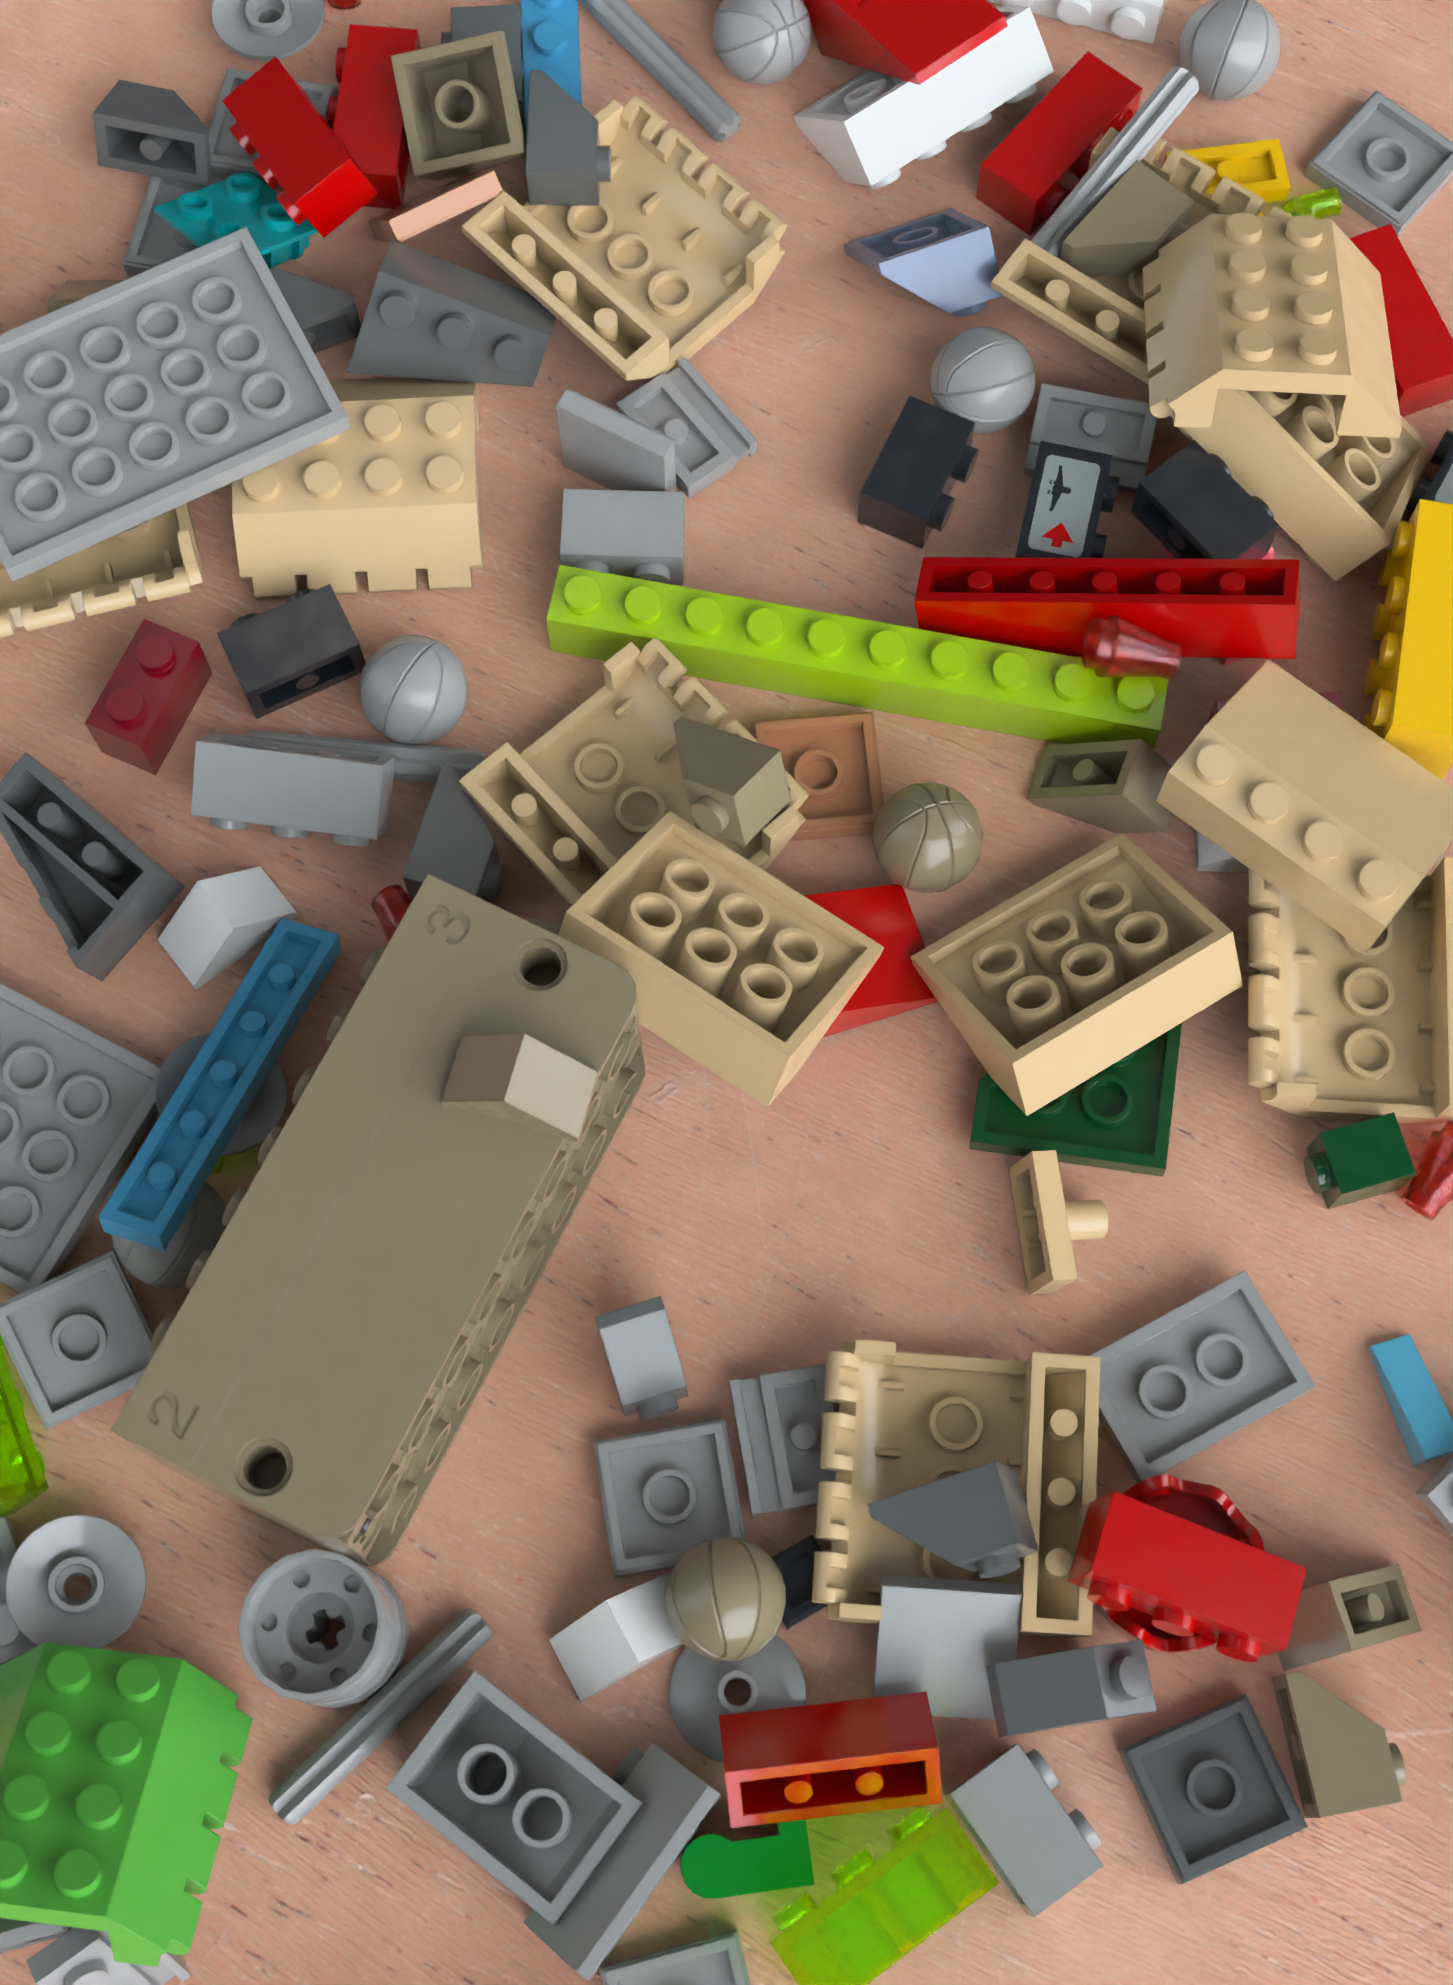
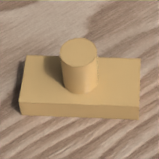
[1009,1150,1108,1295]

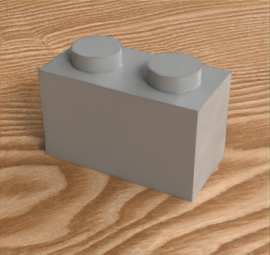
[560,489,686,585]
[945,1744,1104,1917]

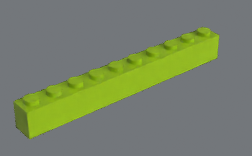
[546,564,1170,749]

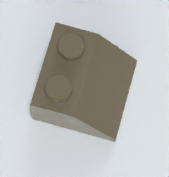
[391,30,526,180]

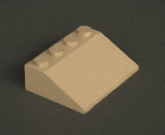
[1170,389,1433,582]
[1156,659,1453,952]
[558,811,884,1108]
[911,833,1243,1116]

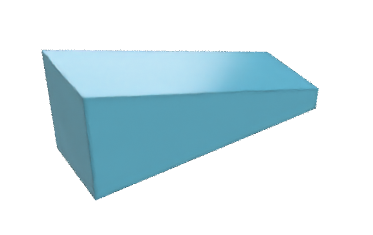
[1368,1334,1453,1467]

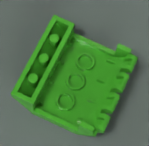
[0,1642,253,1967]

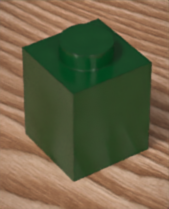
[1304,1112,1417,1209]

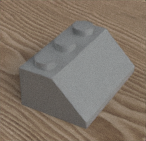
[523,1743,721,1981]

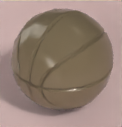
[872,782,984,893]
[665,1537,786,1661]

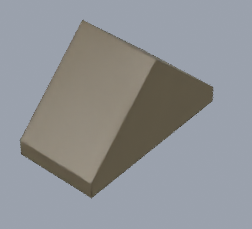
[441,1033,599,1142]

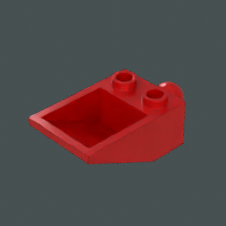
[803,0,1008,85]
[803,884,938,1038]

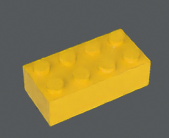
[1361,499,1453,779]

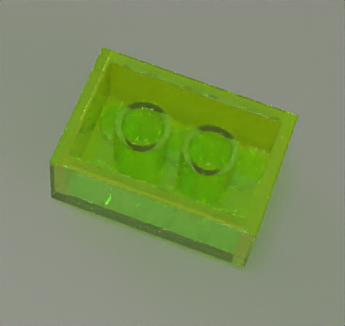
[768,1805,1000,1985]

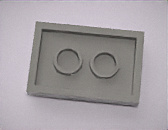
[1090,1271,1316,1483]

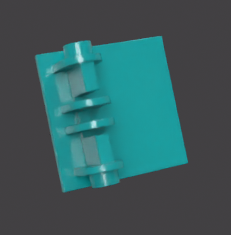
[154,170,318,269]

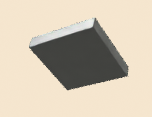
[1118,1694,1308,1884]

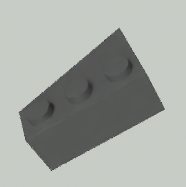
[347,239,556,387]
[0,752,185,981]

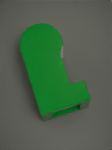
[681,1819,815,1899]

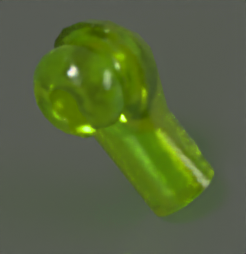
[1281,186,1342,219]

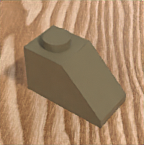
[1060,160,1194,277]
[673,717,791,845]
[1027,739,1172,833]
[1277,1564,1422,1671]
[1272,1671,1406,1818]

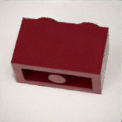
[85,619,212,775]

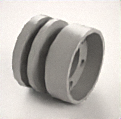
[238,1549,409,1709]

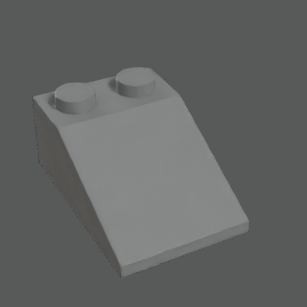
[386,1671,643,1925]

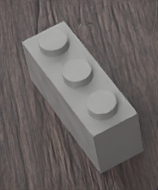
[191,731,396,846]

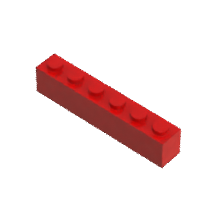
[914,557,1300,659]

